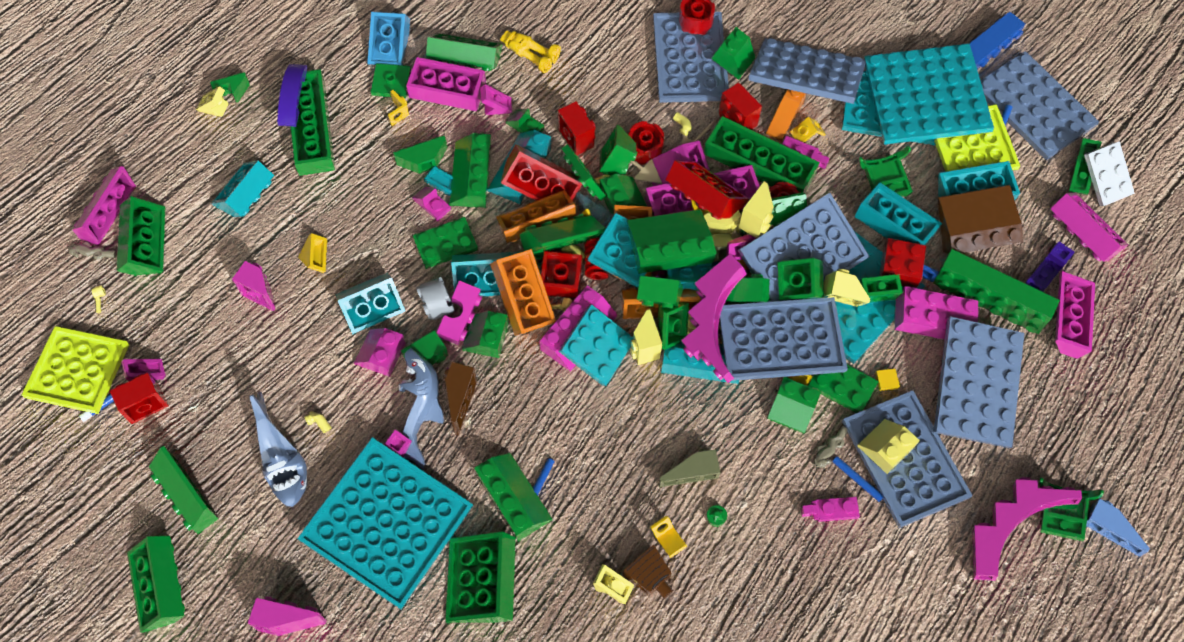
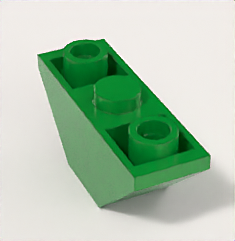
[393,135,447,174]

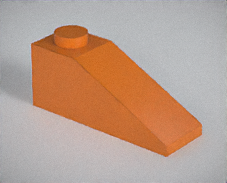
[766,89,806,141]

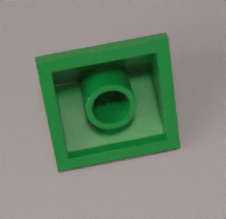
[658,302,689,350]

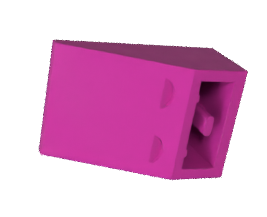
[646,141,710,186]
[248,596,327,636]

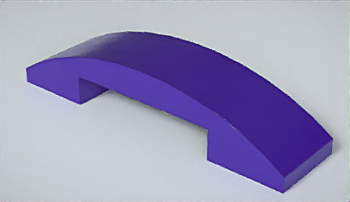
[277,64,307,127]
[1025,241,1075,292]

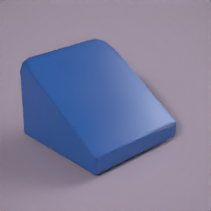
[922,265,939,282]

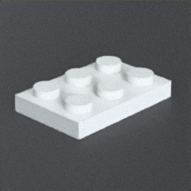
[1084,142,1134,206]

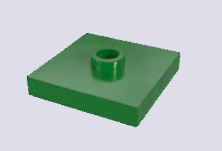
[371,63,411,98]

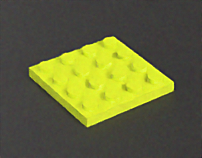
[934,105,1020,172]
[21,326,129,414]

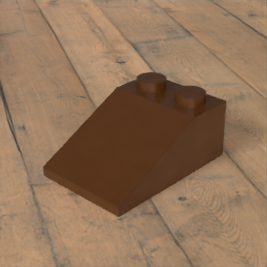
[444,362,478,436]

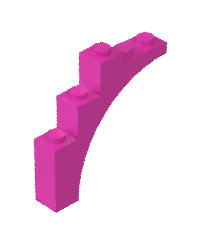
[681,253,747,383]
[972,477,1082,581]

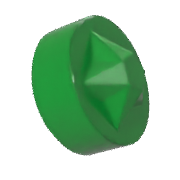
[706,505,727,527]

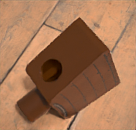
[623,545,674,599]

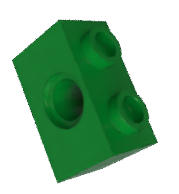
[859,274,903,302]

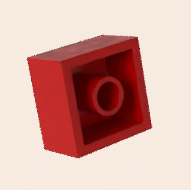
[719,82,762,130]
[558,101,596,156]
[879,238,926,288]
[541,251,582,298]
[110,373,169,424]

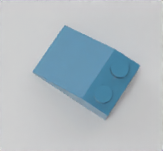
[368,12,410,65]

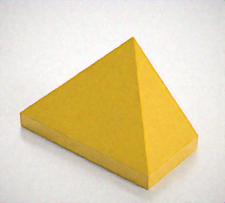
[298,233,327,273]

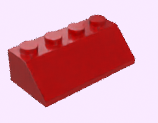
[501,144,582,201]
[665,160,749,220]

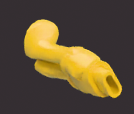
[500,30,561,73]

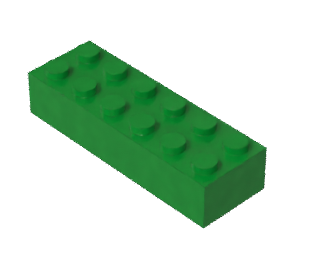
[291,69,335,176]
[704,116,820,193]
[933,249,1060,334]

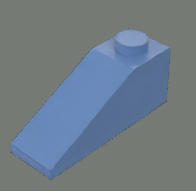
[1086,499,1150,557]

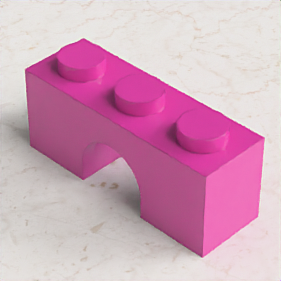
[437,281,483,345]

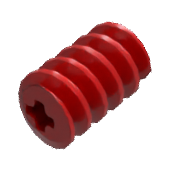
[585,238,609,281]

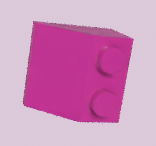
[232,261,276,311]
[354,328,406,377]

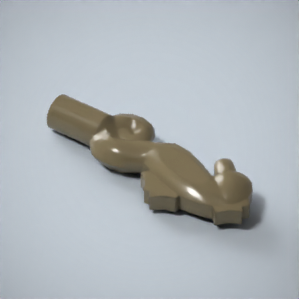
[68,242,116,260]
[814,426,848,468]

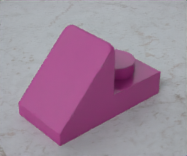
[480,84,512,115]
[412,186,451,221]
[122,359,165,381]

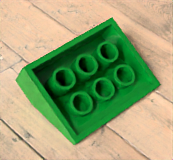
[627,209,717,274]
[445,531,516,623]

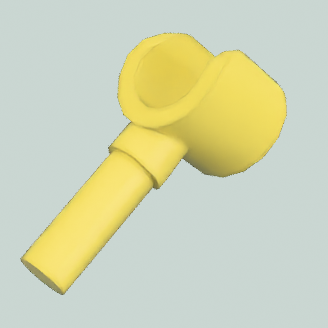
[92,285,106,313]
[551,298,572,312]

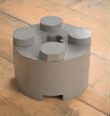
[416,276,455,320]

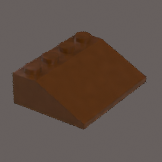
[938,185,1024,254]

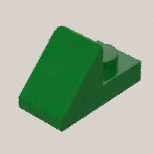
[210,72,250,103]
[506,108,545,133]

